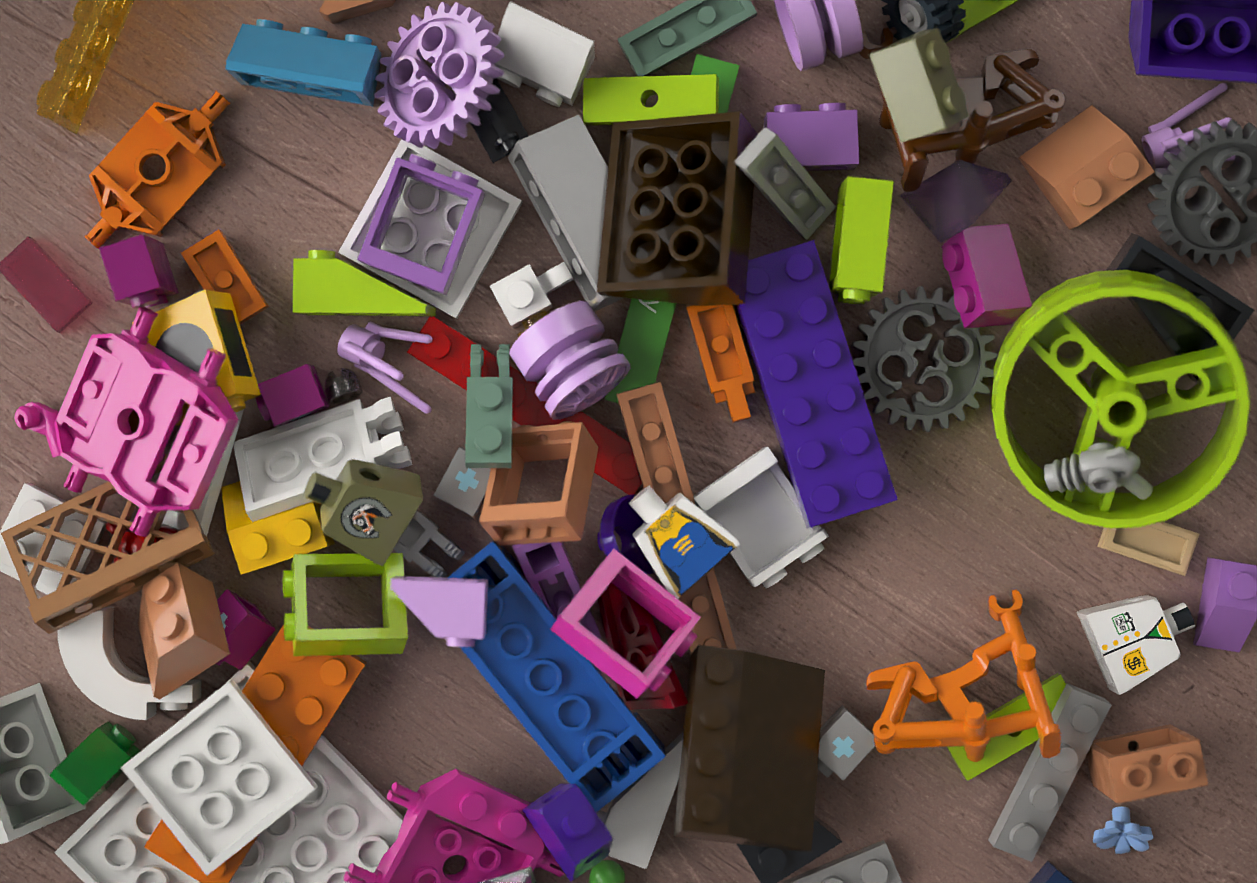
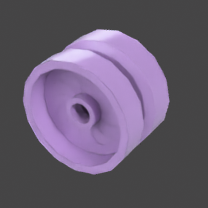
[774,0,863,71]

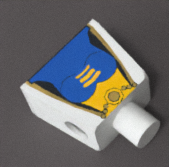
[629,486,741,599]

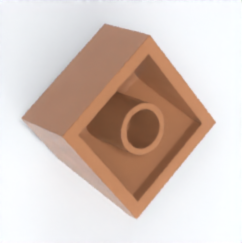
[1018,105,1155,230]
[138,562,230,700]

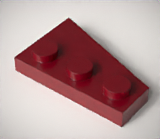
[598,582,689,710]

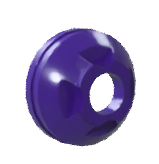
[597,494,655,575]

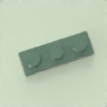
[618,0,757,76]

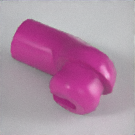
[14,402,60,458]

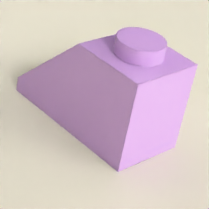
[391,576,488,647]

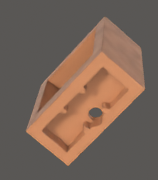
[480,421,598,546]
[1086,724,1209,804]

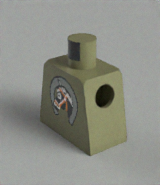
[304,459,423,566]

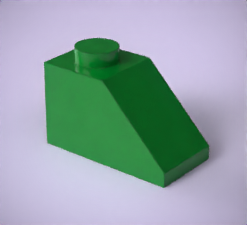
[49,722,141,806]

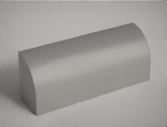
[508,115,623,312]

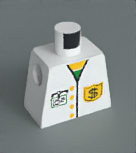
[1077,595,1195,695]

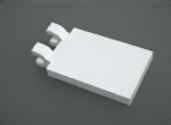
[233,397,413,522]

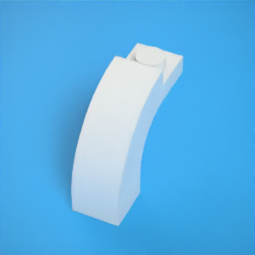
[57,607,201,720]

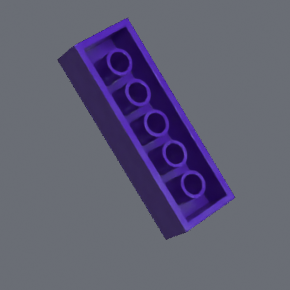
[735,240,898,529]

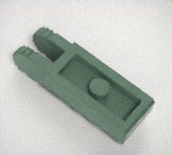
[465,344,513,468]

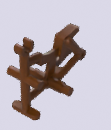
[859,28,1066,192]

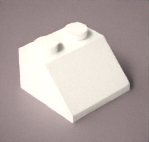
[495,2,595,107]

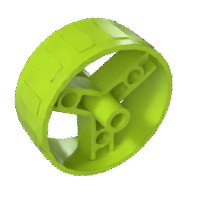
[991,270,1250,528]

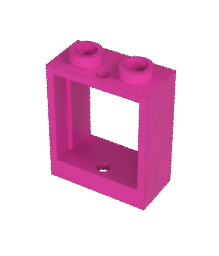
[550,549,701,698]

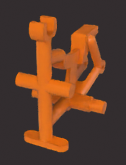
[866,589,1061,762]

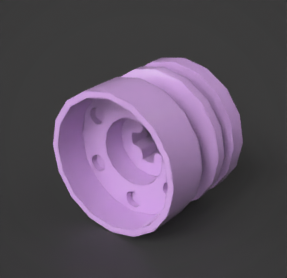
[509,301,631,420]

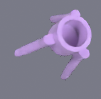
[1141,83,1235,169]
[337,321,432,414]

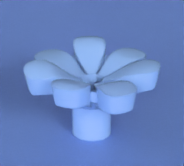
[1093,806,1153,854]

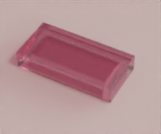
[0,236,93,333]

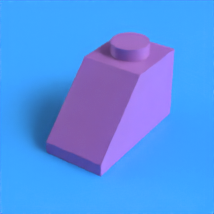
[1193,557,1257,653]

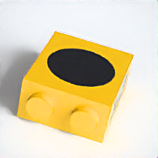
[132,290,261,425]

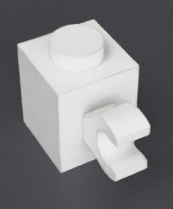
[490,262,573,328]

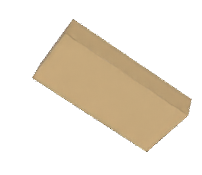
[1097,521,1199,576]

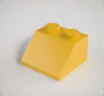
[221,481,335,575]

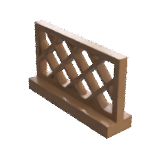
[1,454,215,634]

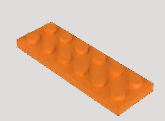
[144,624,367,883]

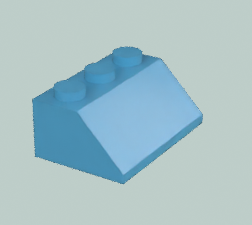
[225,19,382,107]

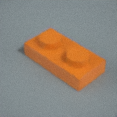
[181,229,269,325]

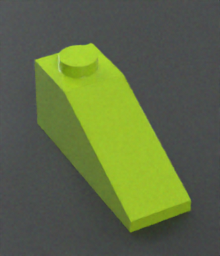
[292,250,436,317]

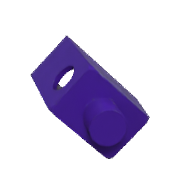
[522,784,613,882]

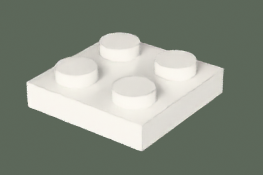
[0,483,107,595]

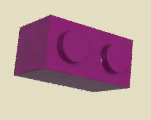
[941,224,1032,329]
[99,234,179,310]

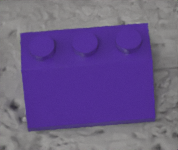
[1128,0,1257,84]

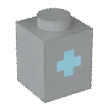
[434,447,491,516]
[818,705,875,780]

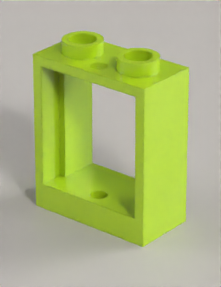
[828,176,894,304]
[282,553,408,656]

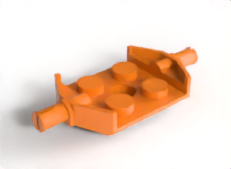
[84,91,231,249]

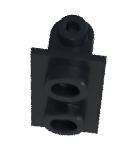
[450,78,529,164]

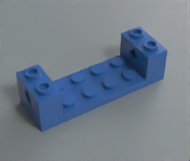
[448,540,666,813]

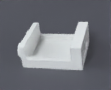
[693,447,829,589]

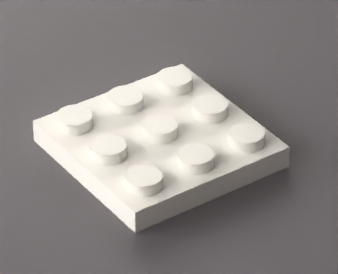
[338,139,523,319]
[121,680,318,875]

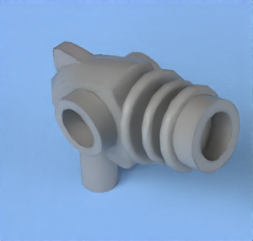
[1044,443,1153,499]

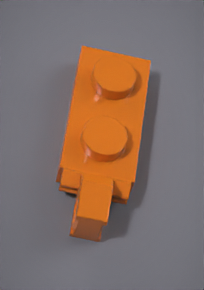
[686,304,755,423]

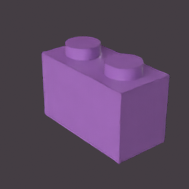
[764,103,859,171]

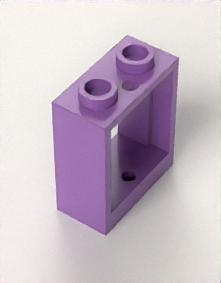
[357,154,485,296]

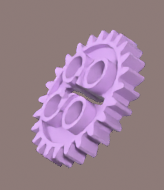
[375,2,504,149]

